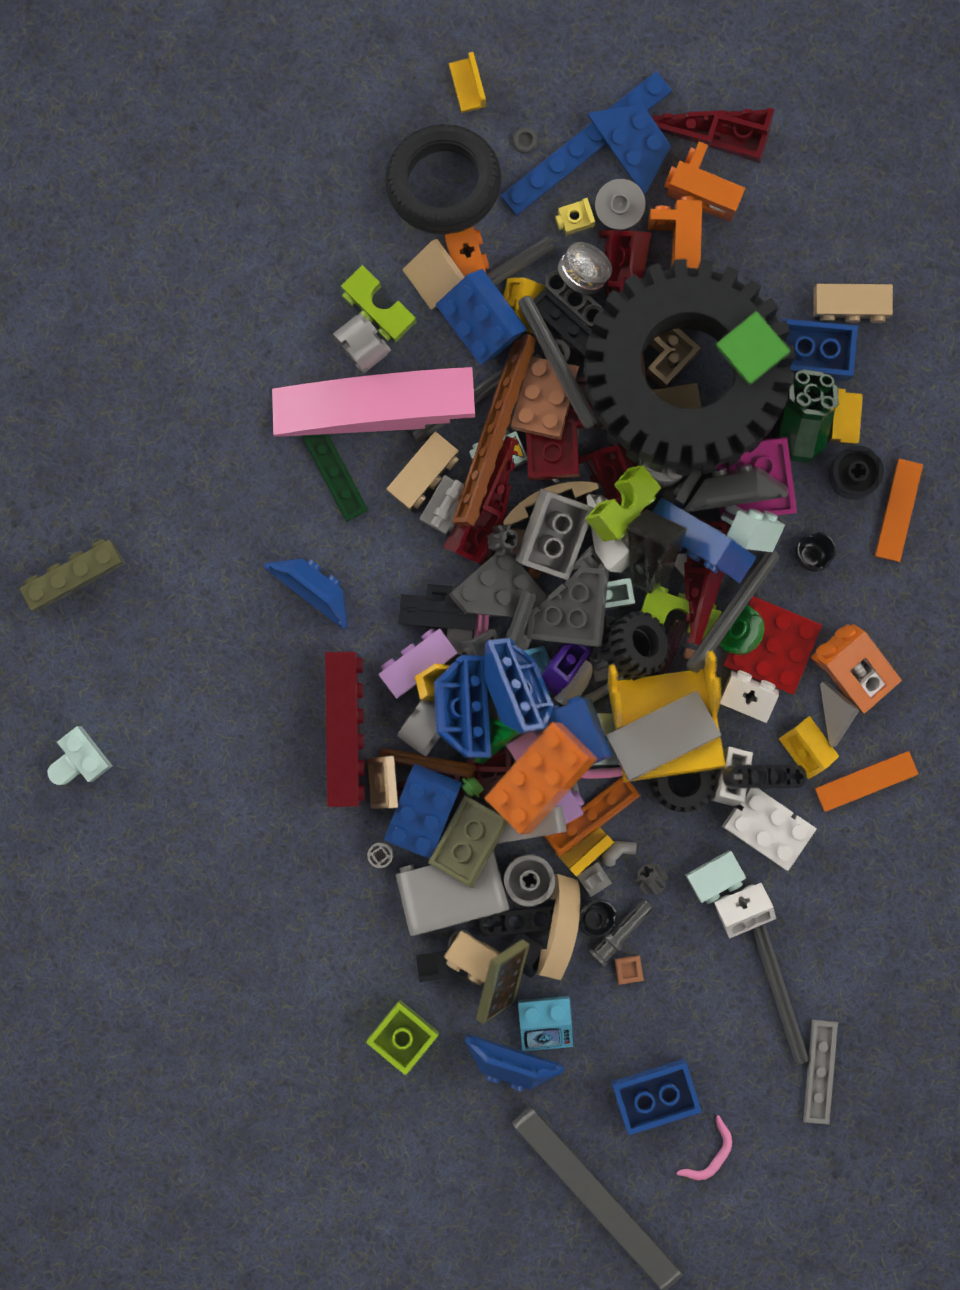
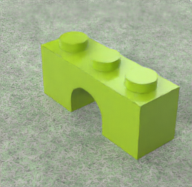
[341,265,416,343]
[585,465,661,542]
[640,585,722,639]

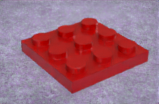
[723,596,822,695]

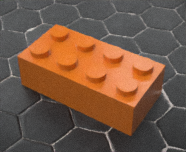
[485,722,598,834]

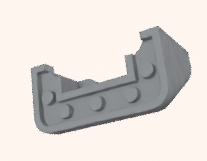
[395,850,509,936]

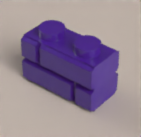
[541,643,591,696]

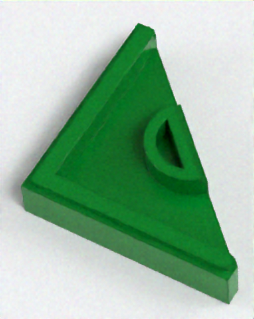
[474,717,519,765]

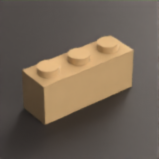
[813,284,893,323]
[386,431,459,511]

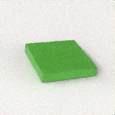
[716,311,790,386]

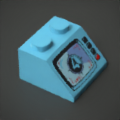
[518,996,573,1051]

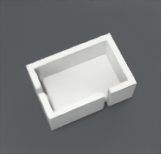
[722,789,817,871]

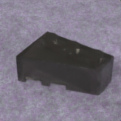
[627,510,688,594]

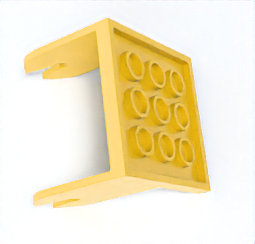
[608,651,726,782]

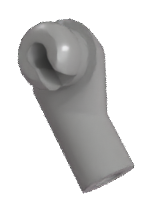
[602,841,637,867]

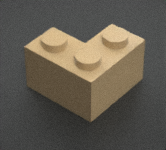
[646,329,701,388]
[444,929,501,986]

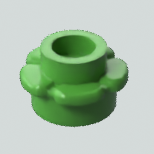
[461,777,484,798]

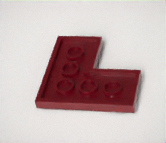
[526,377,603,481]

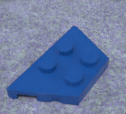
[587,104,671,194]

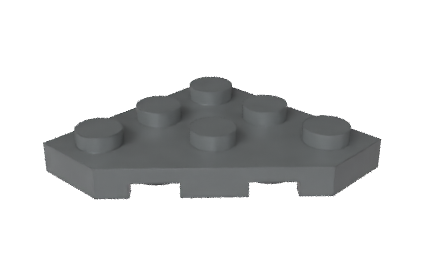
[448,554,548,618]
[527,567,609,646]

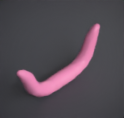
[581,767,622,779]
[676,1115,733,1181]

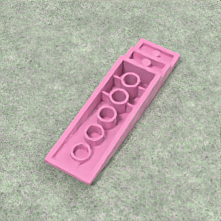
[272,367,475,437]

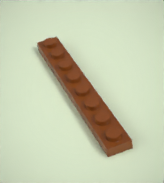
[452,334,536,526]

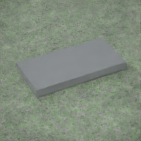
[606,691,721,782]

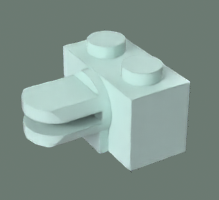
[721,505,785,552]
[48,726,112,785]

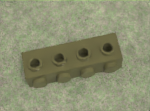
[19,539,125,612]

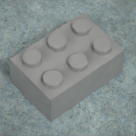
[515,488,594,580]

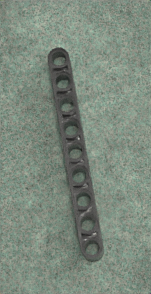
[511,1105,684,1290]

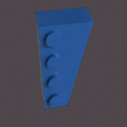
[645,498,757,583]

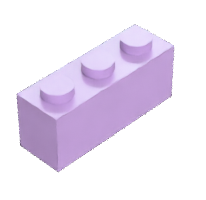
[378,628,459,699]

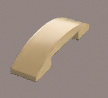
[503,481,599,526]
[537,874,580,980]

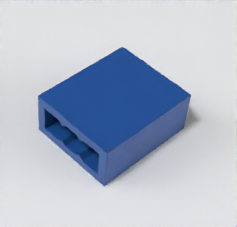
[543,696,613,764]

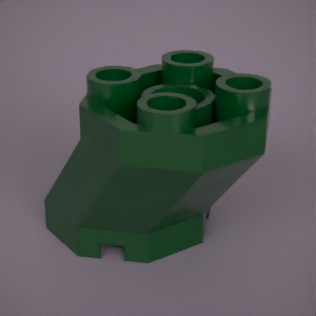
[774,369,839,463]

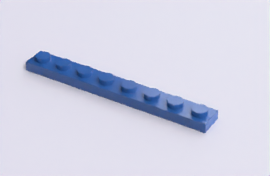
[501,71,672,216]

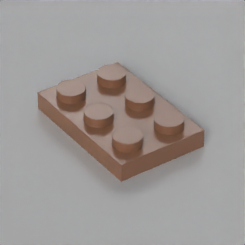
[511,356,580,440]

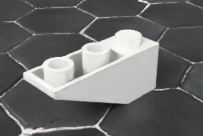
[586,494,642,573]

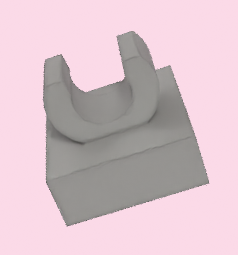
[577,862,612,897]

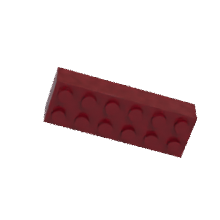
[325,652,365,807]

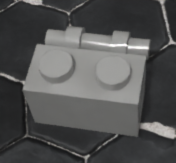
[419,475,464,536]

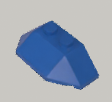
[264,559,348,630]
[484,638,554,734]
[434,655,491,758]
[465,1034,564,1091]

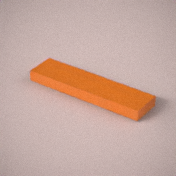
[874,459,923,563]
[814,751,919,812]
[544,777,640,858]

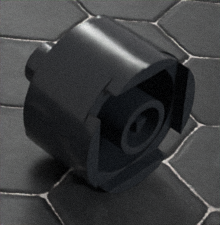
[829,446,884,500]

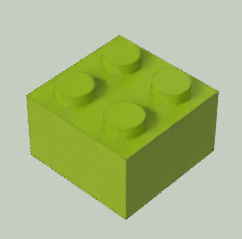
[366,1000,439,1076]

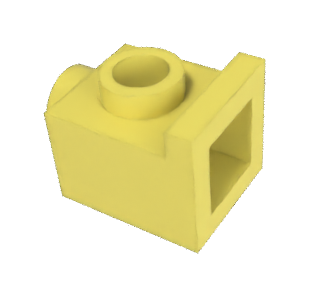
[555,198,595,236]

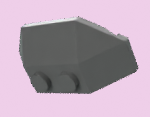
[685,464,789,512]

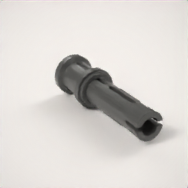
[588,899,655,967]

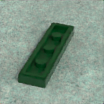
[301,434,369,523]

